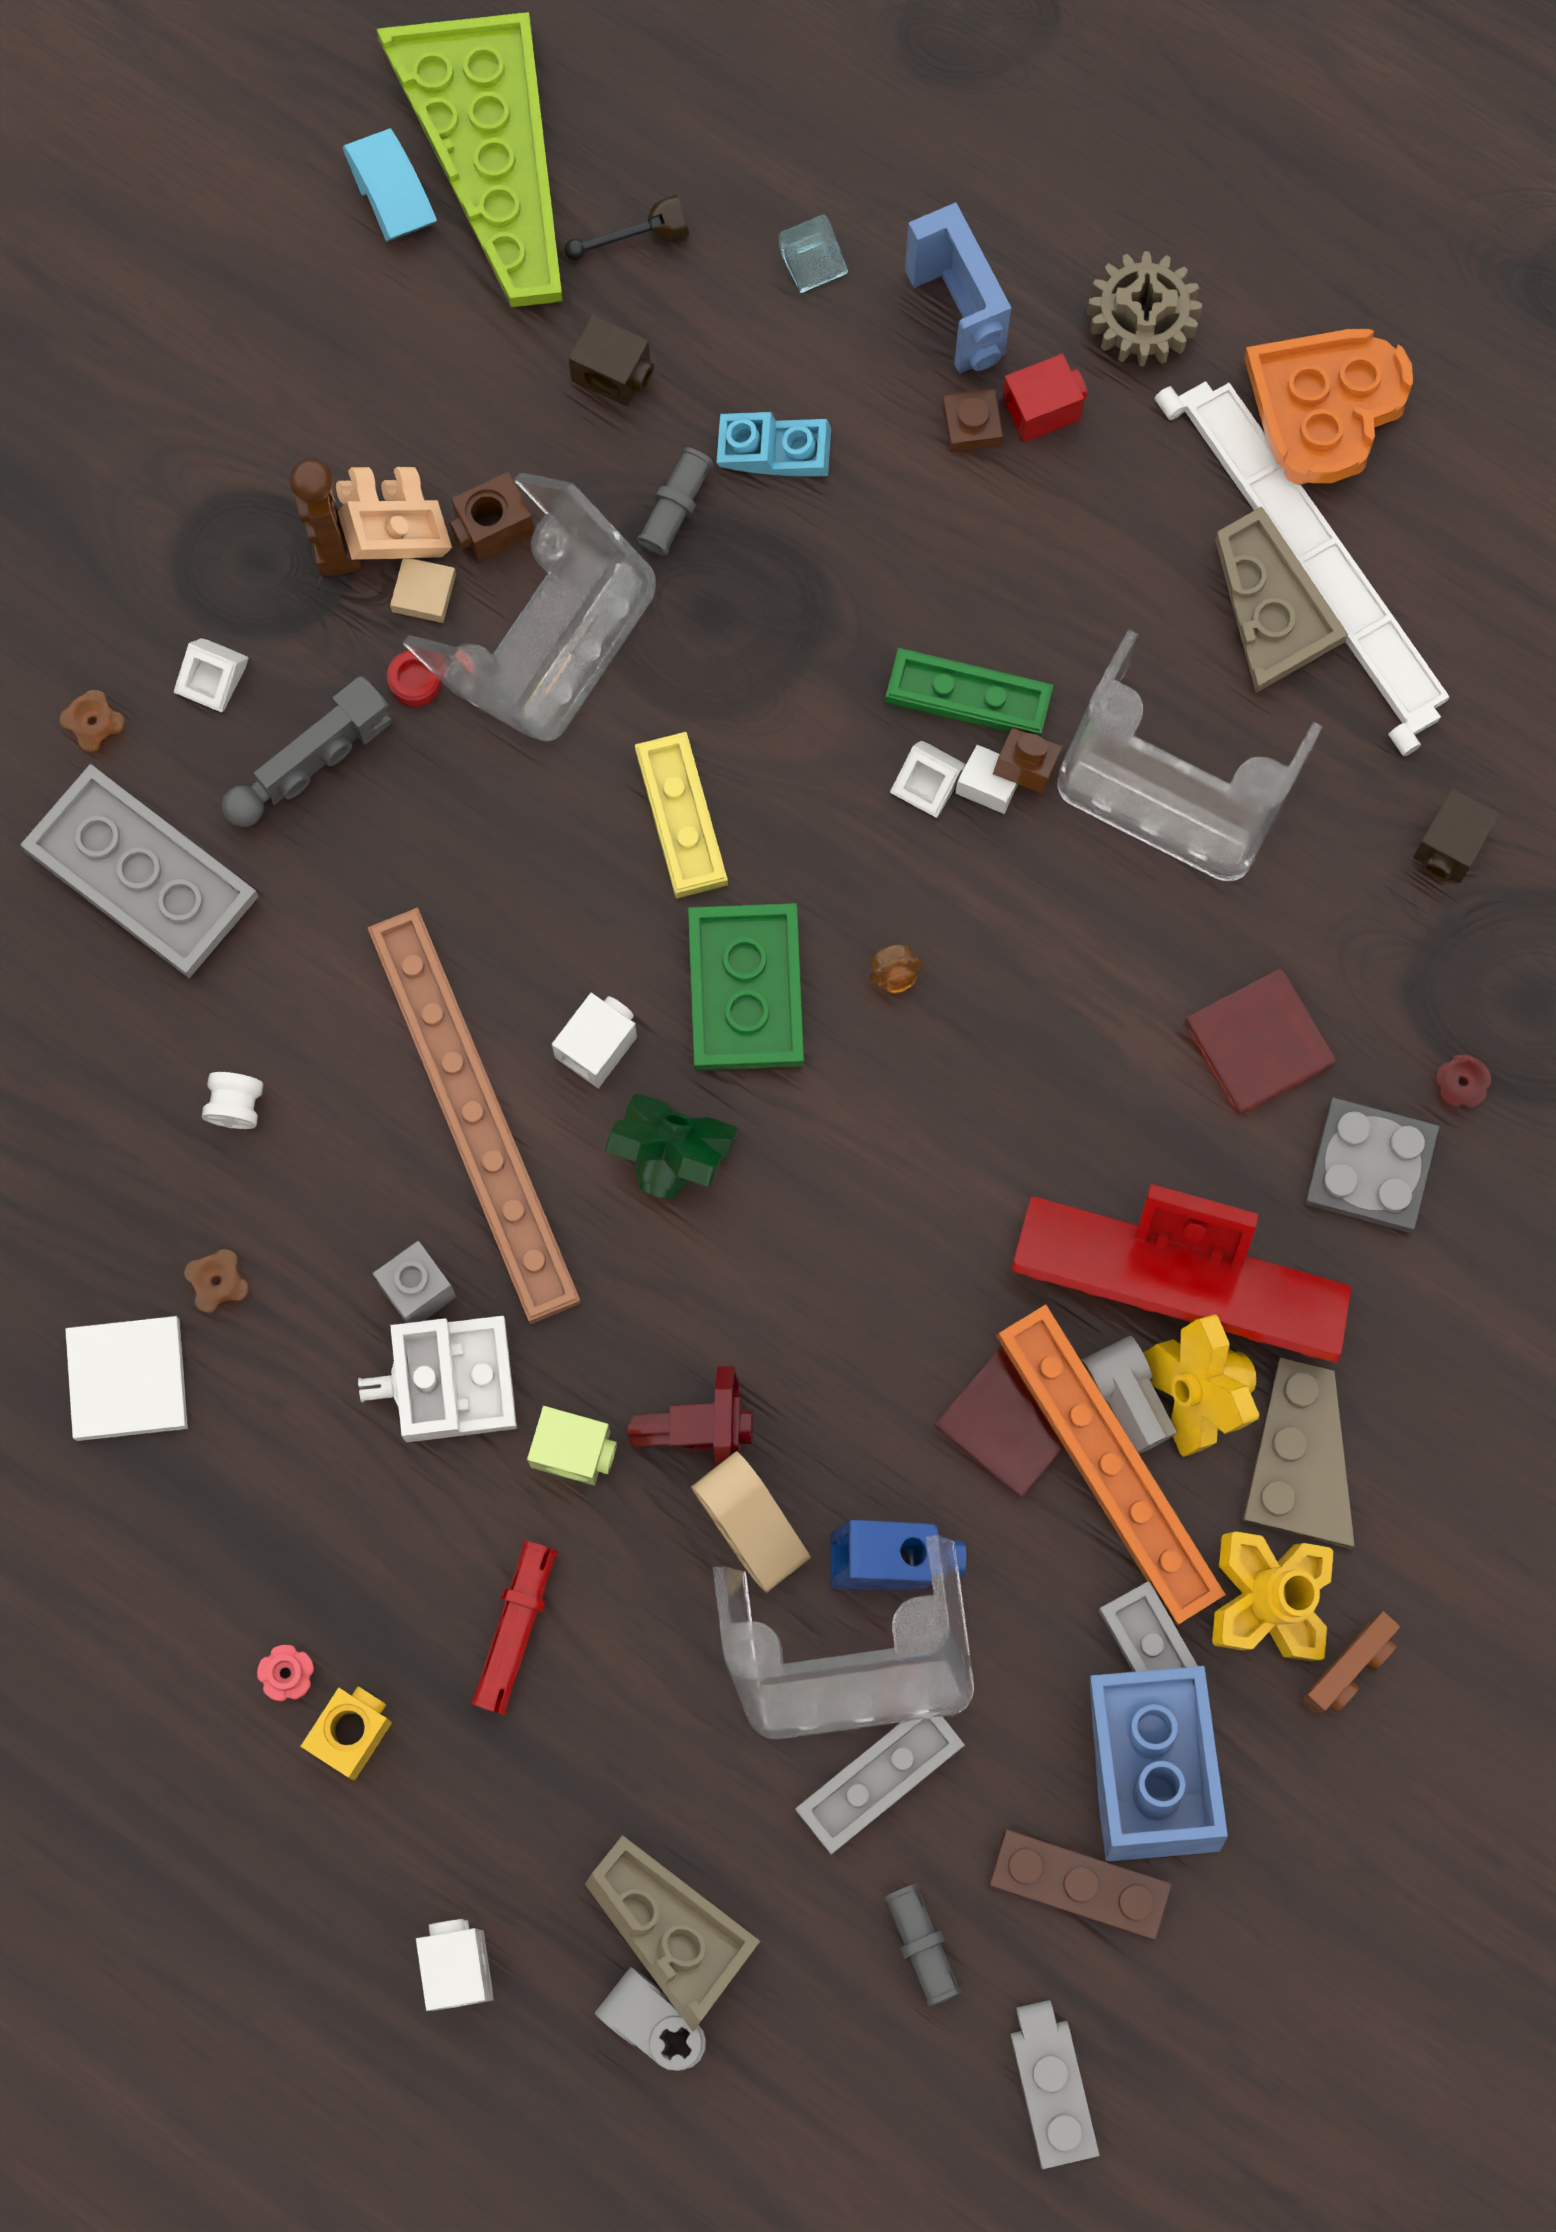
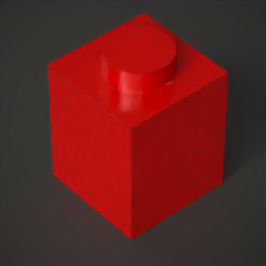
[1002,354,1087,443]

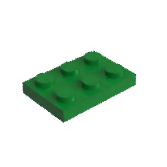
[688,903,804,1071]

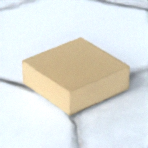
[390,558,456,623]

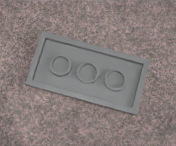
[20,764,259,979]

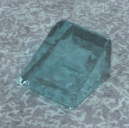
[779,214,848,293]

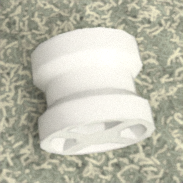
[202,1072,264,1129]

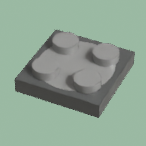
[1304,1097,1439,1233]

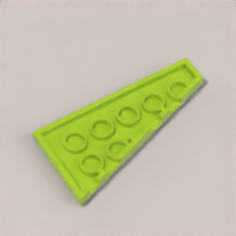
[376,12,563,307]

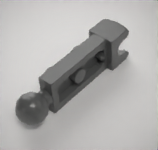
[221,676,393,827]

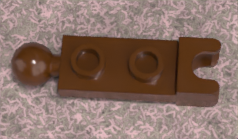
[290,459,362,576]

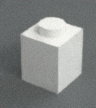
[552,993,637,1089]

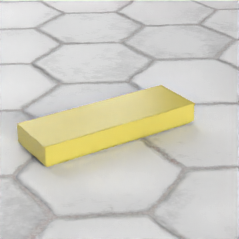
[635,732,728,899]

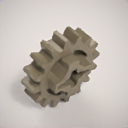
[1087,251,1202,366]

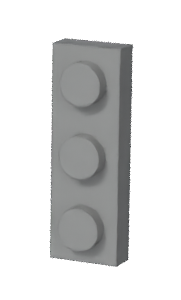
[795,1700,965,1855]

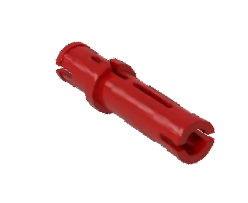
[470,1541,558,1715]

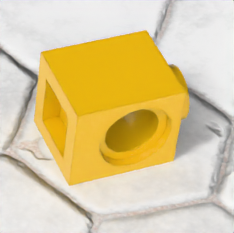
[300,1686,392,1781]

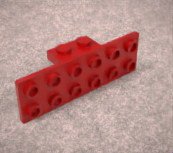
[1012,1184,1351,1362]

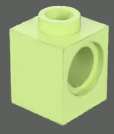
[527,1406,617,1486]

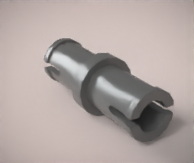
[637,447,713,556]
[884,1883,963,2008]

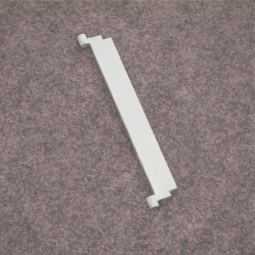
[1155,381,1450,757]

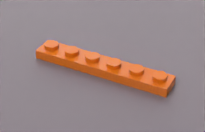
[995,1304,1226,1625]

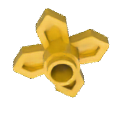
[1143,1314,1259,1457]
[1212,1532,1333,1661]

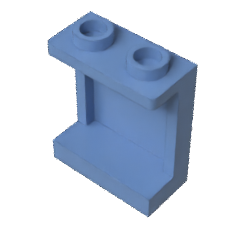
[905,202,1012,373]

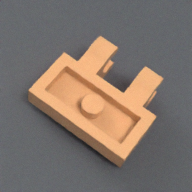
[336,467,452,560]

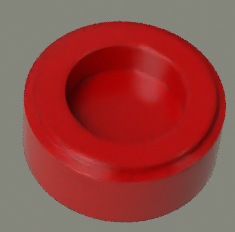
[387,650,442,707]

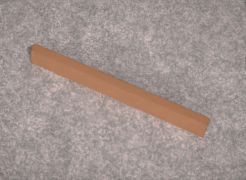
[367,907,581,1325]

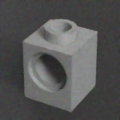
[373,1241,456,1323]

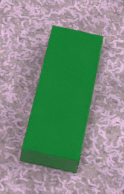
[885,648,1053,737]

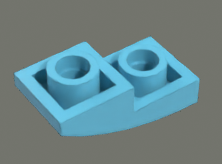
[342,128,437,242]
[716,412,831,476]

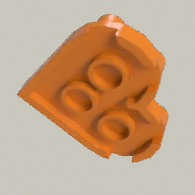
[1244,329,1413,484]

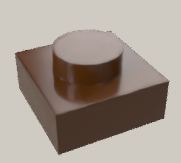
[942,389,1003,452]
[993,727,1062,794]

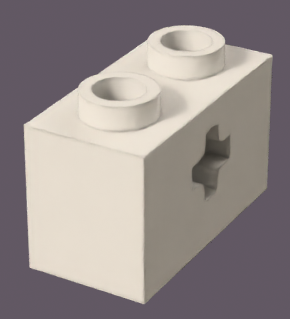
[416,1919,494,2011]

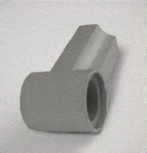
[1081,1335,1177,1454]

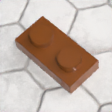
[1300,1611,1401,1715]

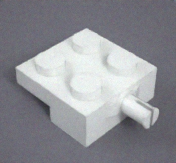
[358,1316,517,1443]

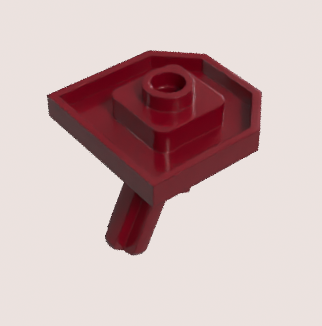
[626,1366,753,1468]

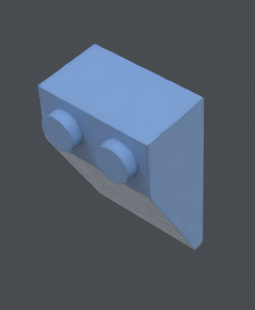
[1089,1666,1228,1862]

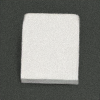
[174,639,249,712]
[890,741,966,818]
[955,745,1018,814]

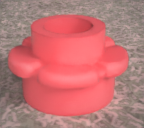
[257,1645,314,1701]

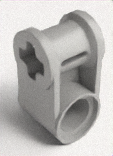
[595,1966,706,2071]

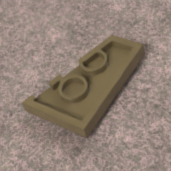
[1215,506,1348,693]
[1242,1358,1355,1549]
[585,1835,760,2032]

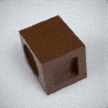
[448,472,535,563]

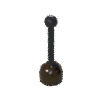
[565,194,689,260]

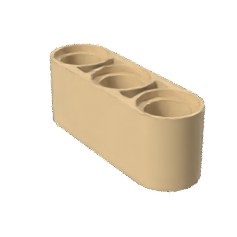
[691,1451,811,1593]

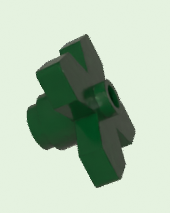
[605,1093,738,1198]

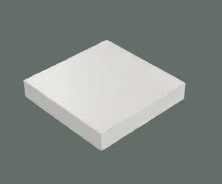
[65,1316,188,1441]

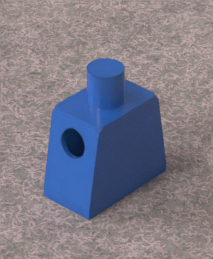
[830,1520,966,1590]

